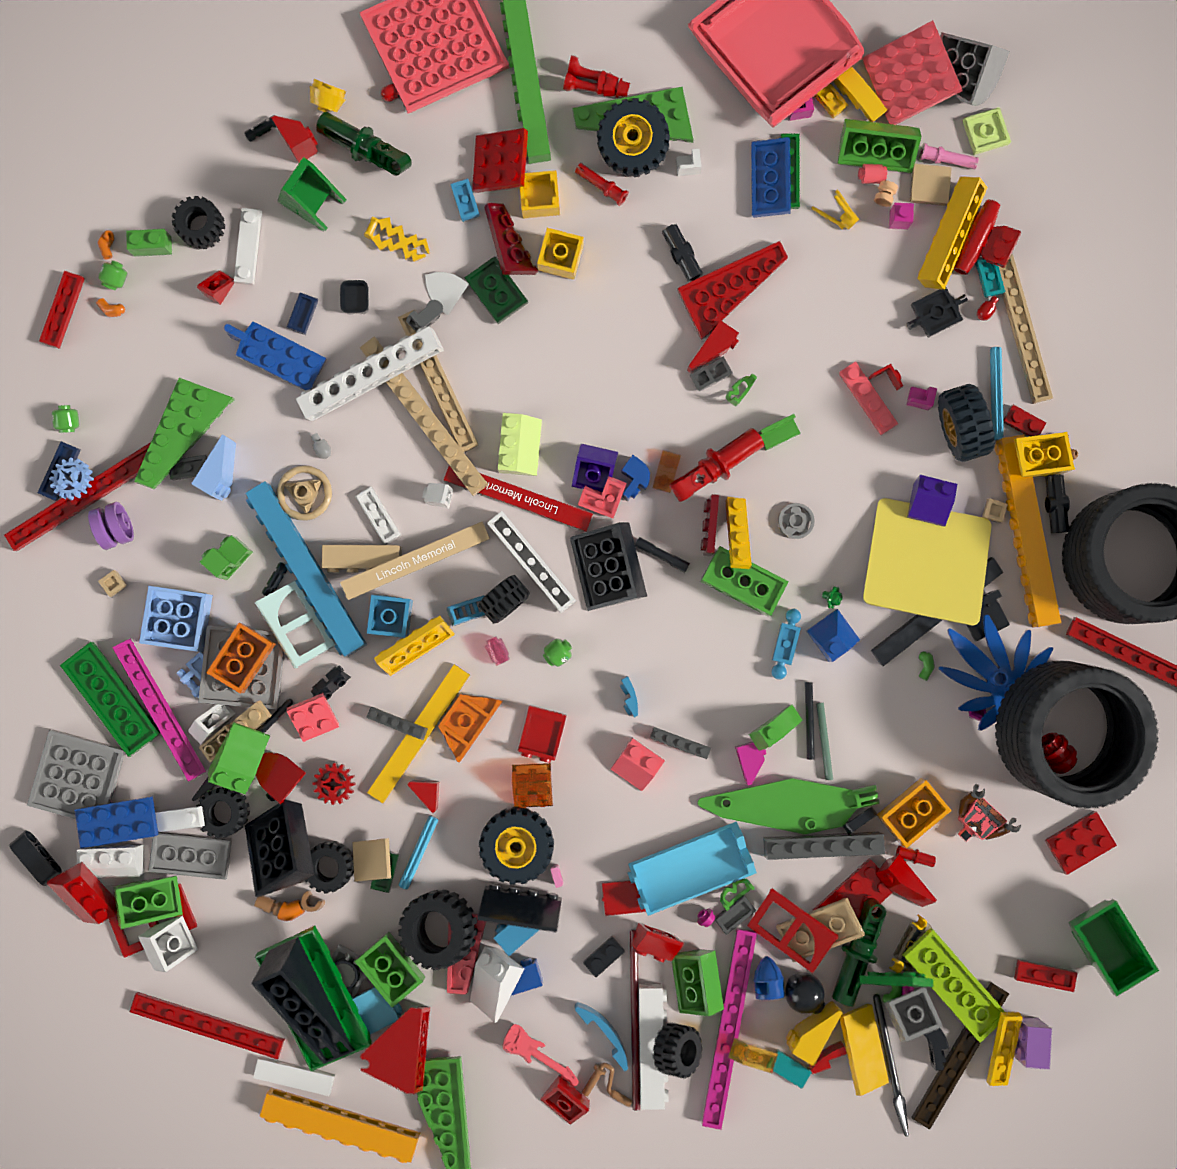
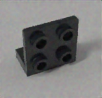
[967,590,1010,641]

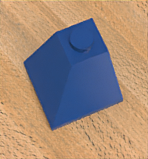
[807,609,860,662]

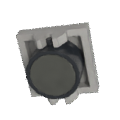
[331,944,366,998]

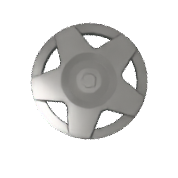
[778,503,815,539]

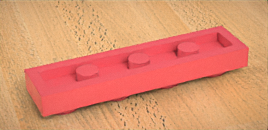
[839,361,898,435]

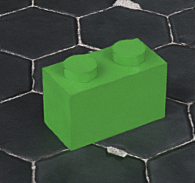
[126,229,172,256]

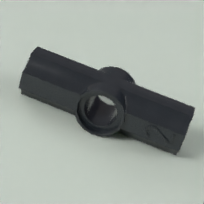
[662,224,703,282]
[1045,474,1070,534]

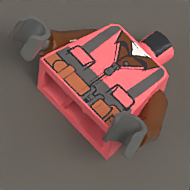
[958,784,1021,842]

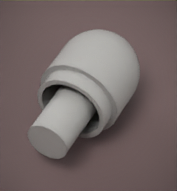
[311,433,331,459]

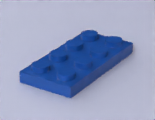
[751,137,791,218]
[75,796,159,848]

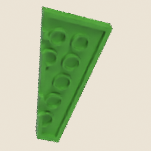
[573,87,694,143]
[134,378,234,490]
[417,1056,471,1169]

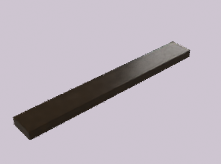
[912,982,1009,1130]

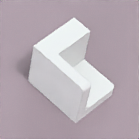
[676,149,701,176]

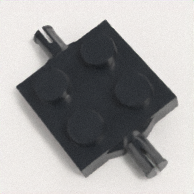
[907,287,968,338]

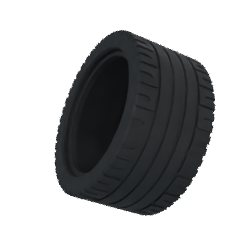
[1062,483,1177,624]
[995,660,1158,809]

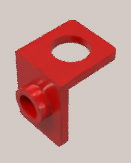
[868,364,903,391]

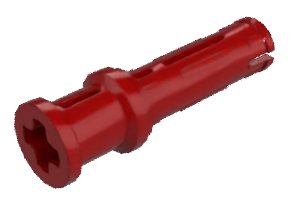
[575,163,629,206]

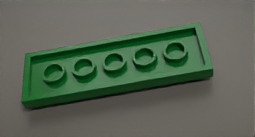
[60,642,161,757]

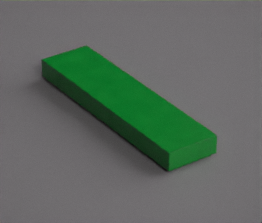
[780,133,800,209]

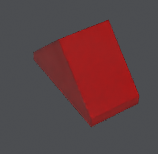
[197,270,235,305]
[407,780,440,814]

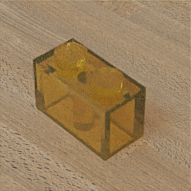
[728,1038,778,1073]

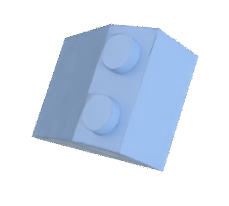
[191,434,236,501]

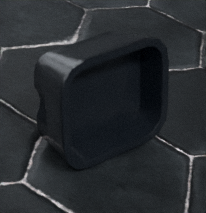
[340,280,369,315]

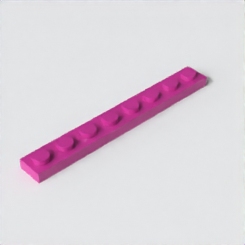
[112,638,206,782]

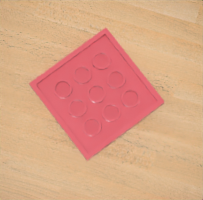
[862,20,963,125]

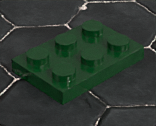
[464,256,528,324]

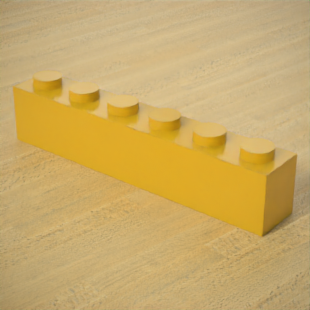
[917,177,988,290]

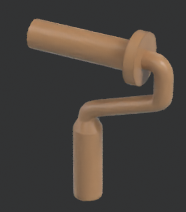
[582,1063,632,1107]

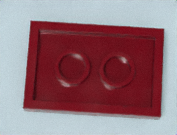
[700,494,719,556]

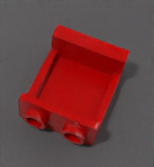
[517,705,567,763]

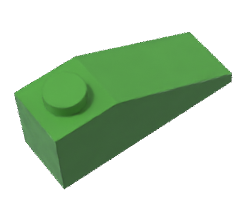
[748,704,803,751]

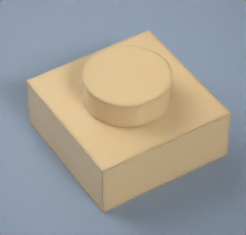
[982,498,1008,523]
[98,570,127,597]

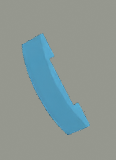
[575,1002,628,1071]

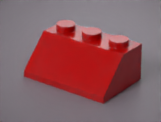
[47,862,116,924]

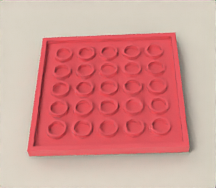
[359,0,509,114]

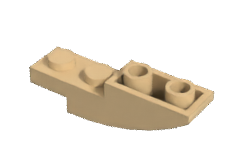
[199,700,272,763]

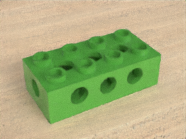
[700,546,789,617]

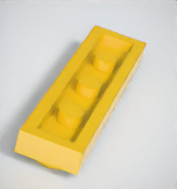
[725,497,752,569]
[986,1012,1023,1086]

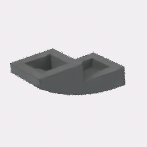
[690,356,733,392]

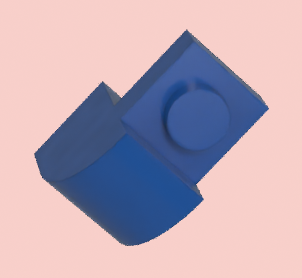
[621,455,650,501]

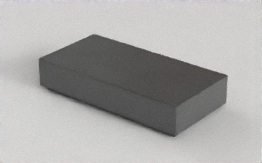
[715,895,756,935]

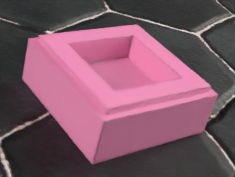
[550,864,563,888]

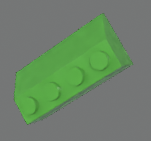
[838,119,922,173]

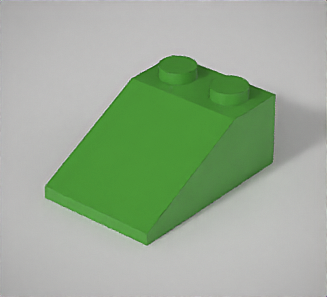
[208,722,270,794]
[113,876,183,929]

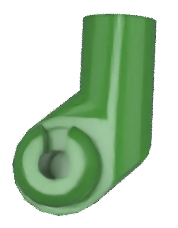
[919,651,935,681]

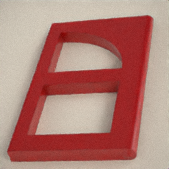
[109,883,197,958]
[747,888,839,973]

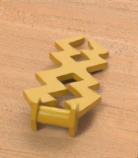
[363,216,430,262]

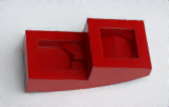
[808,1041,847,1074]

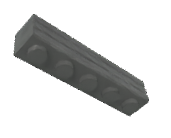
[366,707,428,740]
[650,727,711,759]

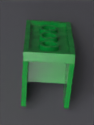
[277,157,347,232]

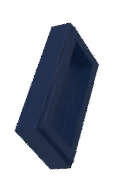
[287,292,319,335]

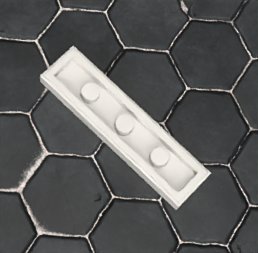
[253,1057,335,1096]

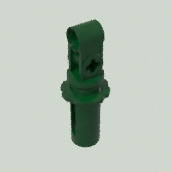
[316,112,412,176]
[832,898,886,1007]

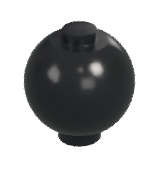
[785,973,825,1014]

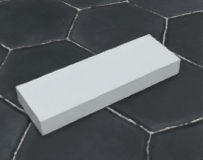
[355,486,401,545]

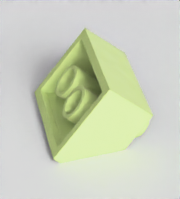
[498,413,542,476]

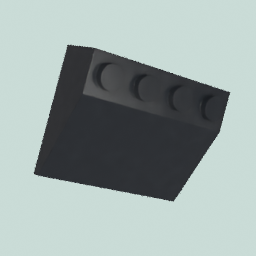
[570,522,647,611]
[244,799,314,897]
[477,884,562,933]

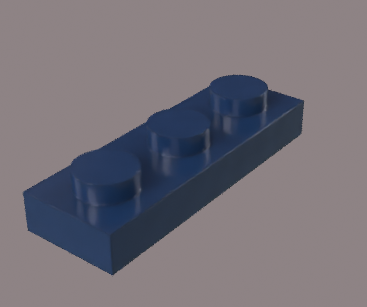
[37,441,81,501]

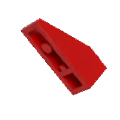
[687,320,739,373]
[876,854,937,907]

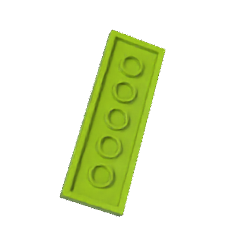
[902,928,1005,1043]

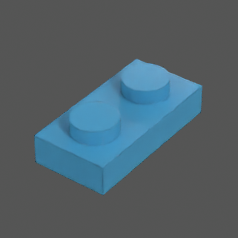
[451,179,480,222]

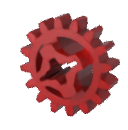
[312,762,356,805]

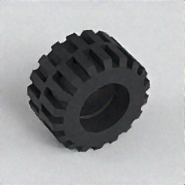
[172,196,225,250]
[478,575,530,624]
[196,787,250,838]
[305,841,354,894]
[653,1023,702,1079]

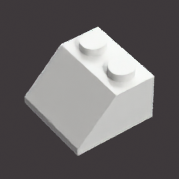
[138,916,198,972]

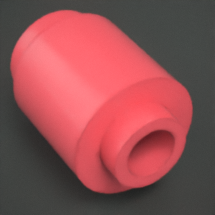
[858,164,887,184]

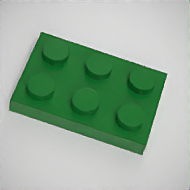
[860,972,934,987]

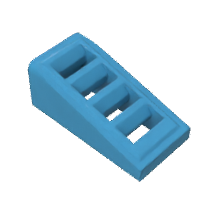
[447,595,485,627]

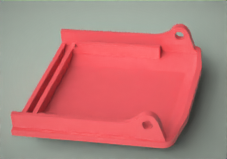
[688,0,864,128]

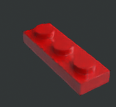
[1014,959,1078,992]

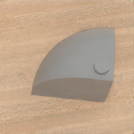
[940,32,1010,106]

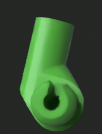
[883,986,902,1003]

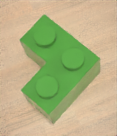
[200,535,253,580]

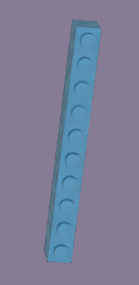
[245,481,367,657]

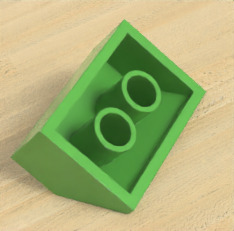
[355,932,425,1008]
[672,949,724,1016]

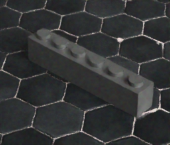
[763,832,885,860]

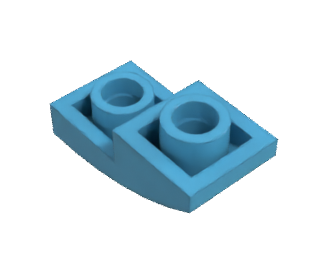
[620,676,638,717]

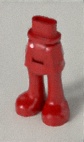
[563,55,630,98]

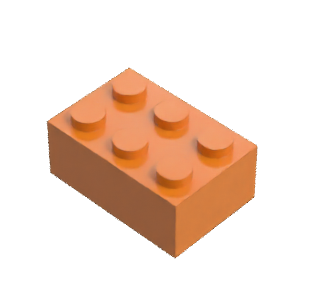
[206,623,276,694]

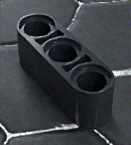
[9,830,62,886]

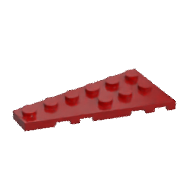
[677,241,788,340]

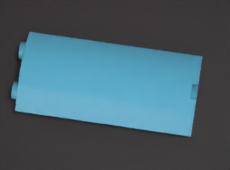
[627,821,756,916]

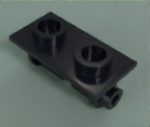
[310,665,351,700]

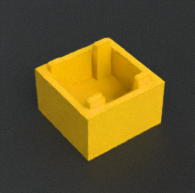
[520,170,560,218]

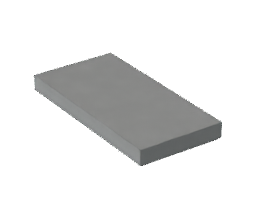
[148,832,232,880]

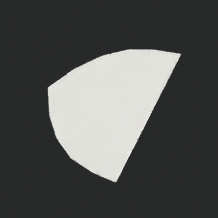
[425,272,469,315]

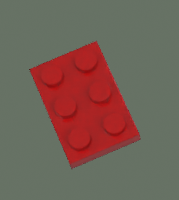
[1045,811,1117,875]

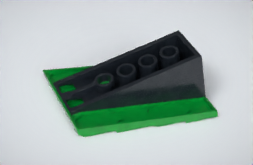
[251,925,372,1071]

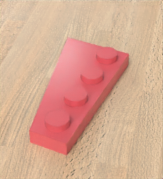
[447,914,486,994]

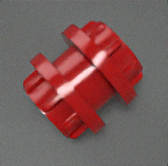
[1042,732,1078,774]

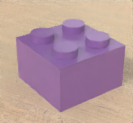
[1014,1017,1052,1069]

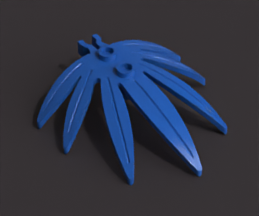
[938,615,1054,731]

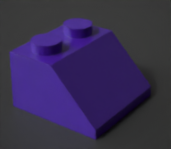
[571,443,618,492]
[907,475,958,527]

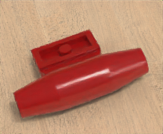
[953,199,1021,275]

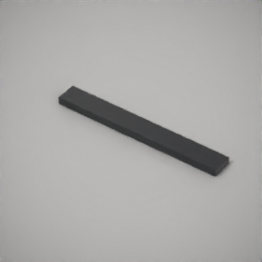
[871,557,1004,666]

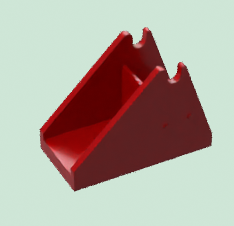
[360,1007,430,1094]

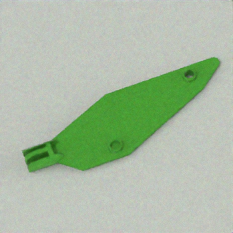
[698,778,880,834]

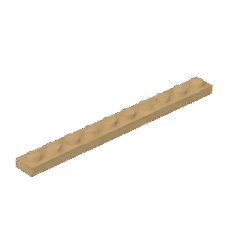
[359,336,488,496]

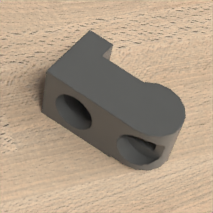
[406,300,443,333]

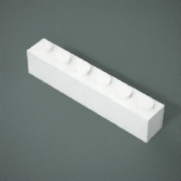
[487,511,576,613]
[638,984,669,1110]

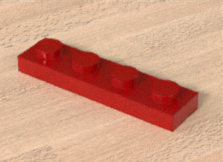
[39,271,85,349]

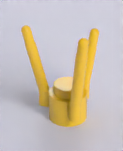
[811,190,859,230]

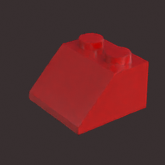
[271,116,318,162]
[631,923,684,962]

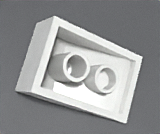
[470,946,524,1022]

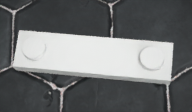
[234,208,262,285]
[155,806,205,832]

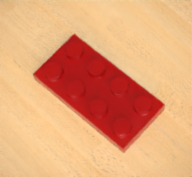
[812,858,893,919]

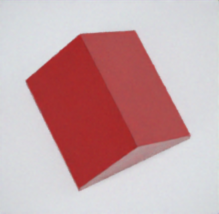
[540,1075,590,1125]

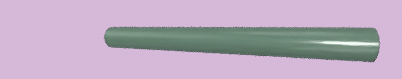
[816,703,833,780]

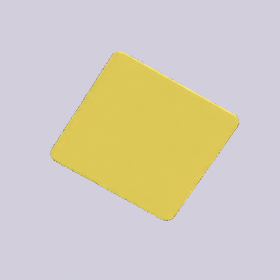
[863,498,992,626]

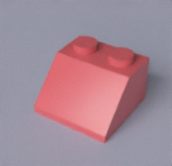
[611,737,665,791]

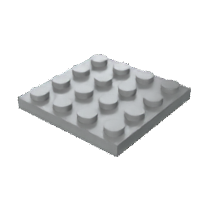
[198,625,284,710]
[27,730,125,819]

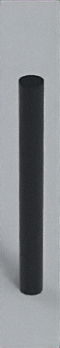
[805,682,815,760]

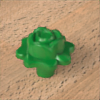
[822,586,843,609]

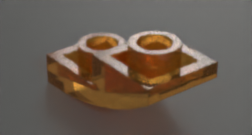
[652,450,681,493]

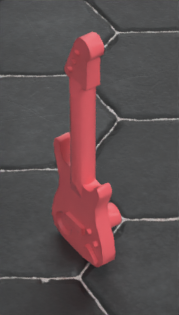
[502,1024,578,1087]

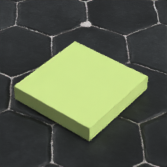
[962,107,1011,155]

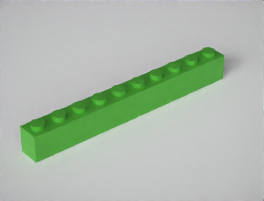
[500,0,551,164]

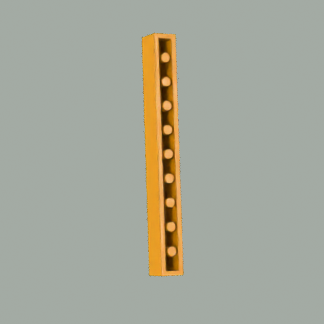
[995,434,1061,628]

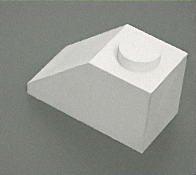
[423,483,453,509]
[188,704,236,745]

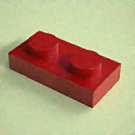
[1003,404,1047,437]

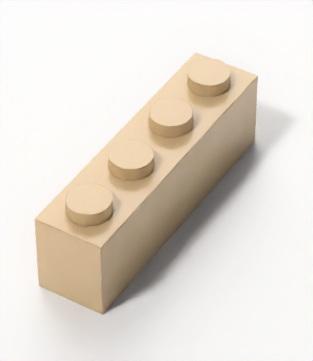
[322,545,402,573]

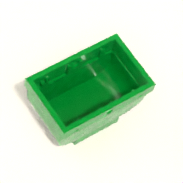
[1068,899,1159,997]

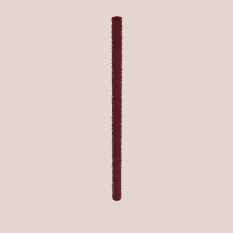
[630,930,640,1111]

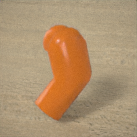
[98,230,114,260]
[96,298,125,317]

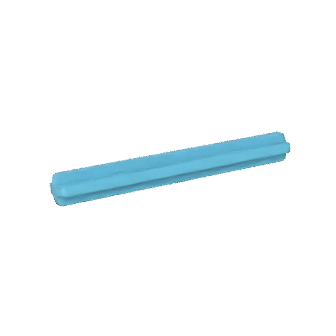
[990,347,1004,441]

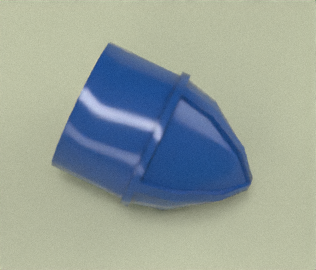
[753,956,785,1000]

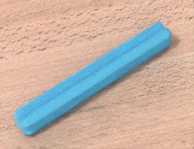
[399,816,438,890]

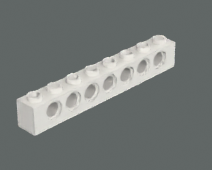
[296,326,444,421]

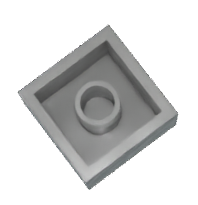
[884,987,943,1042]

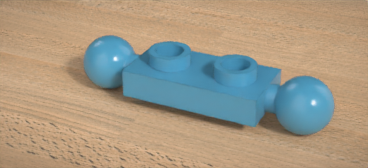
[771,609,801,680]

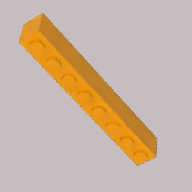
[259,1087,421,1163]

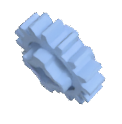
[49,458,94,500]

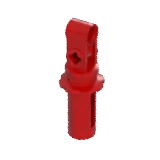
[669,428,764,502]

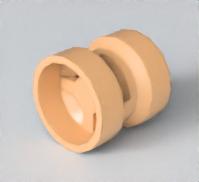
[874,180,898,207]

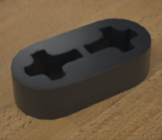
[843,807,878,835]

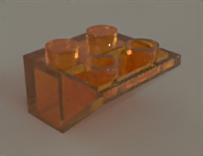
[512,763,553,808]

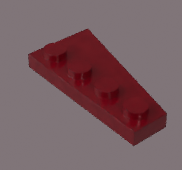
[484,203,538,275]

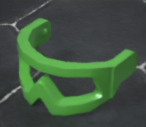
[725,374,757,406]
[720,878,755,911]

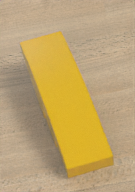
[833,66,887,122]

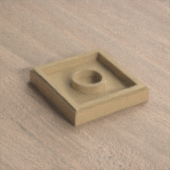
[910,164,952,206]
[353,838,391,882]

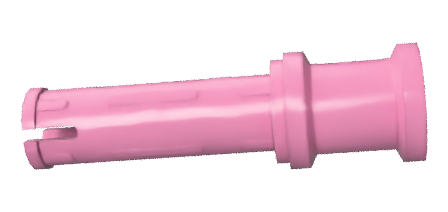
[919,143,979,169]

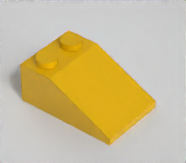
[1014,432,1075,477]
[786,1001,843,1066]

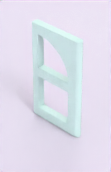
[255,581,335,669]

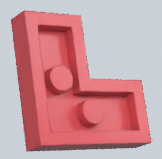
[578,476,627,519]

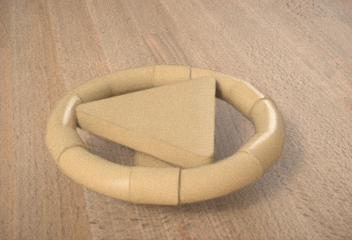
[276,466,332,521]

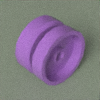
[88,501,134,550]

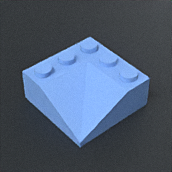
[139,586,213,652]

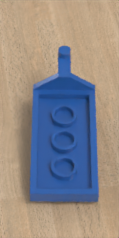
[224,321,326,390]

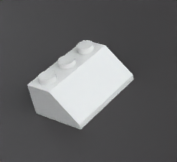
[77,844,144,885]

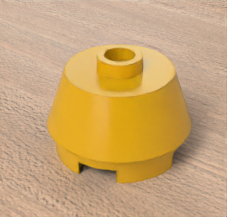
[310,79,346,113]

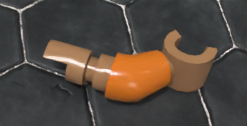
[254,891,325,921]

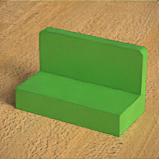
[759,414,800,451]

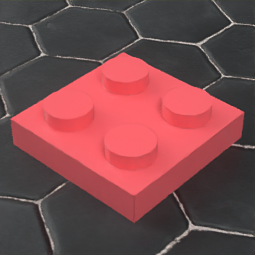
[287,693,339,742]

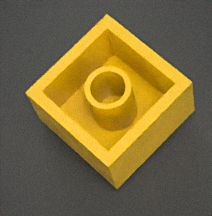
[537,228,584,280]

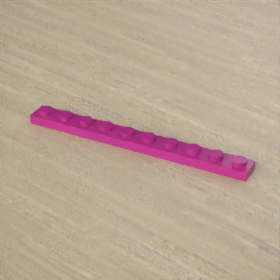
[702,928,757,1130]

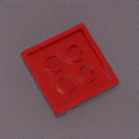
[472,128,528,193]

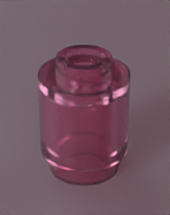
[484,636,510,666]

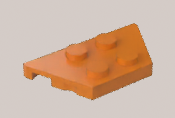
[438,694,503,763]

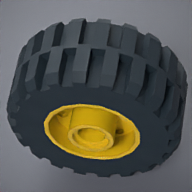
[597,98,670,177]
[479,807,554,885]

